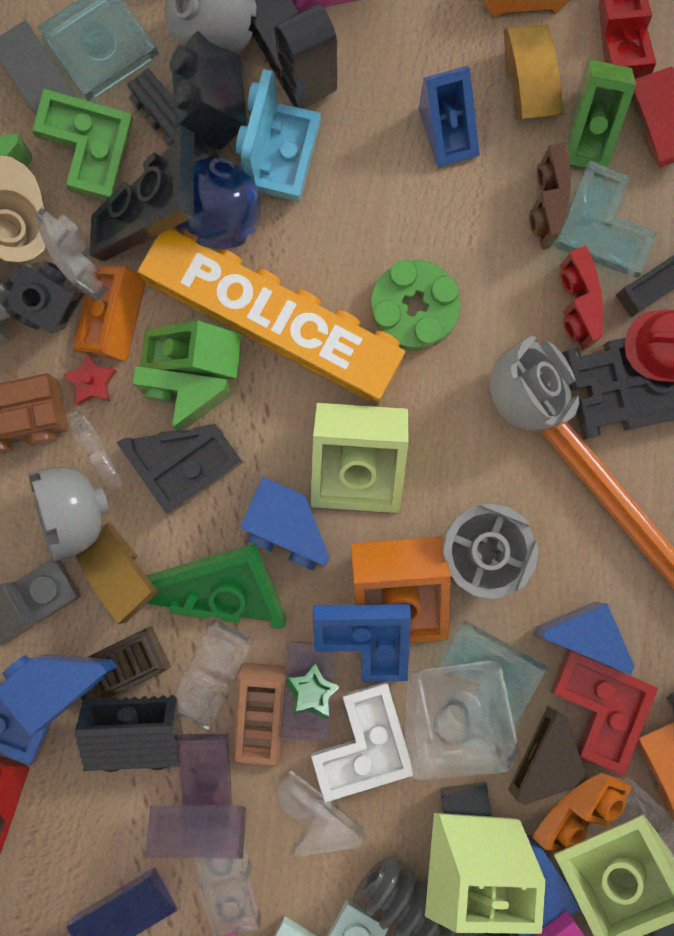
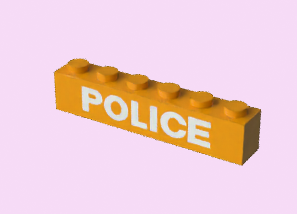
[137,227,406,406]

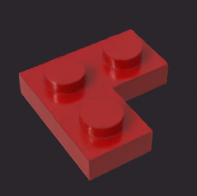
[550,649,658,776]

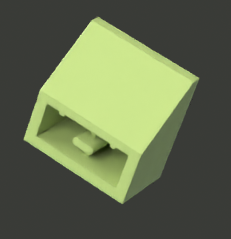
[425,813,545,934]

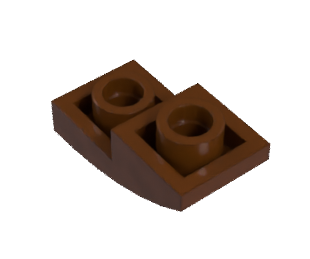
[529,142,571,249]

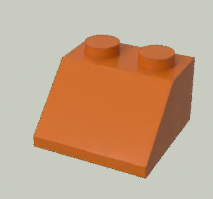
[351,536,451,643]

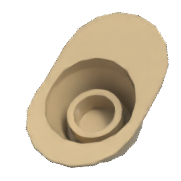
[0,155,49,263]

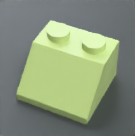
[310,403,409,513]
[554,814,674,936]

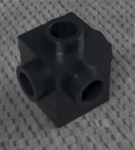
[3,260,85,334]

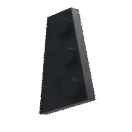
[90,125,194,261]

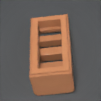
[232,663,287,767]

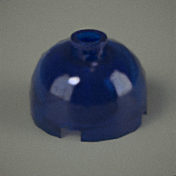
[175,158,261,249]

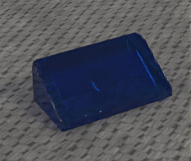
[66,867,178,936]

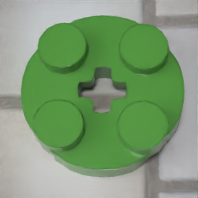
[370,259,460,351]

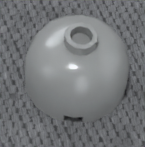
[165,0,257,55]
[490,336,579,431]
[28,466,109,562]
[441,503,539,599]

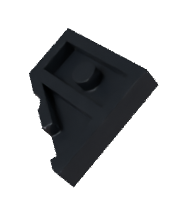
[117,424,243,515]

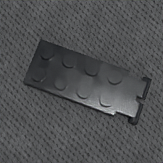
[562,337,674,440]

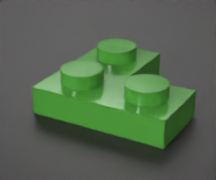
[32,88,133,201]

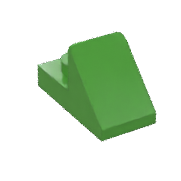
[132,366,231,431]

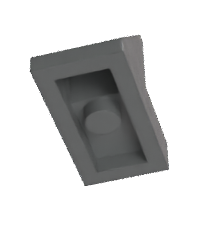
[0,559,81,645]

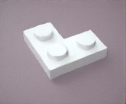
[311,681,415,803]

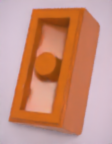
[73,266,145,361]

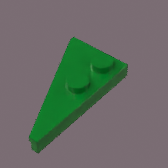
[146,543,287,629]

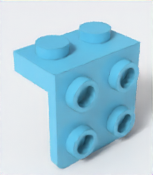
[236,69,321,203]

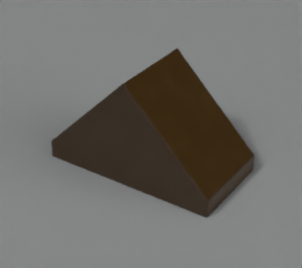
[508,706,588,805]

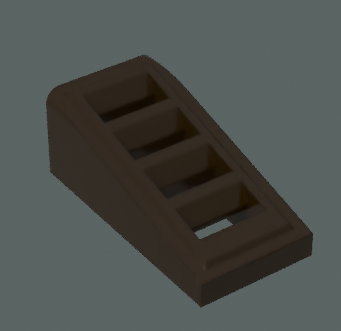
[81,626,171,701]

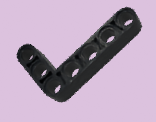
[249,0,337,109]

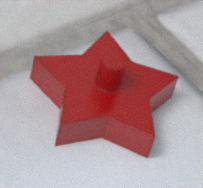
[63,353,117,405]

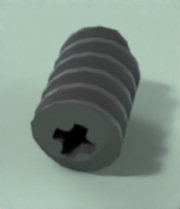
[353,856,456,936]

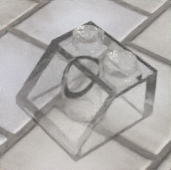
[404,659,520,781]

